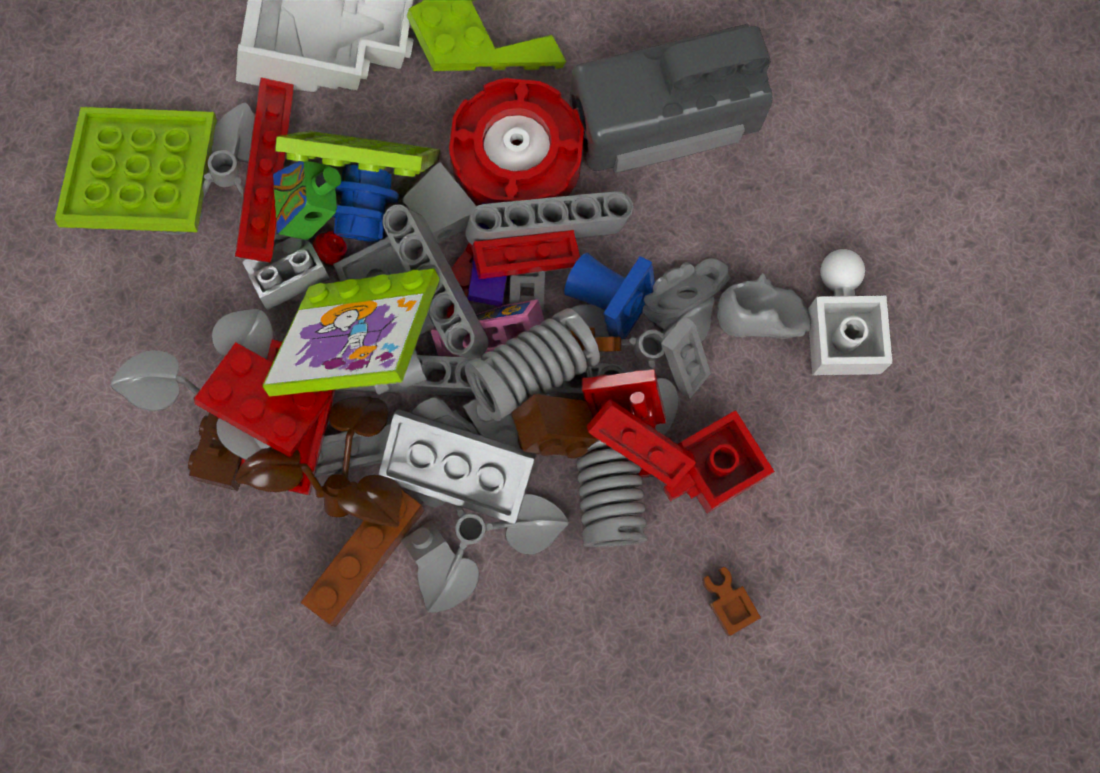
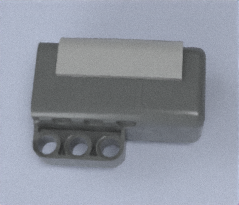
[570,24,772,173]

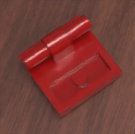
[582,369,666,429]

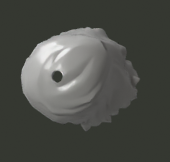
[717,273,811,339]

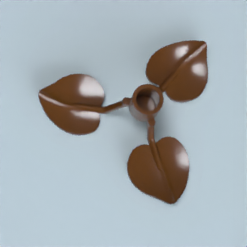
[236,396,402,528]

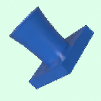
[564,253,655,339]

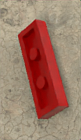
[472,230,580,279]
[587,399,697,488]

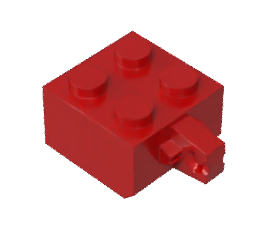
[663,410,775,514]

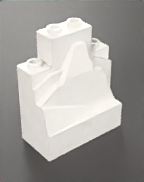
[236,0,413,92]

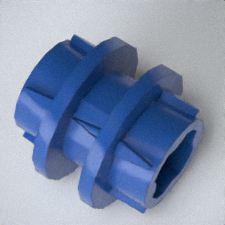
[332,165,399,242]

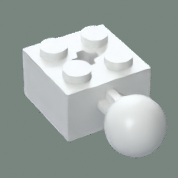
[807,249,892,375]

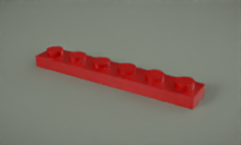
[235,77,294,263]

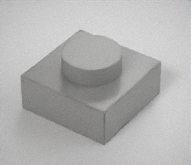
[401,520,451,570]

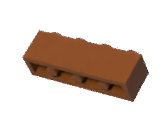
[300,490,425,627]

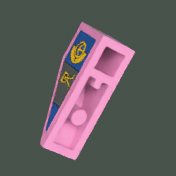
[431,299,544,357]

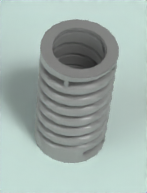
[465,308,600,421]
[577,440,648,548]

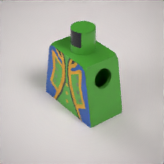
[273,160,341,240]

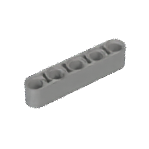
[465,191,633,245]
[383,205,488,359]

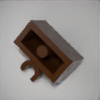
[511,394,599,459]
[188,413,242,491]

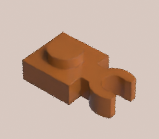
[702,567,761,637]

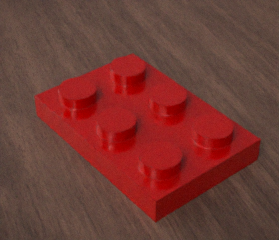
[194,342,330,458]

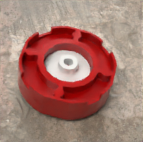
[449,78,584,206]

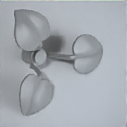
[158,102,291,241]
[556,292,714,435]
[111,309,273,459]
[416,492,569,613]

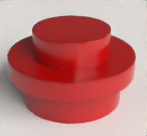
[313,231,347,265]

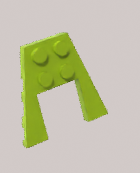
[407,0,566,71]

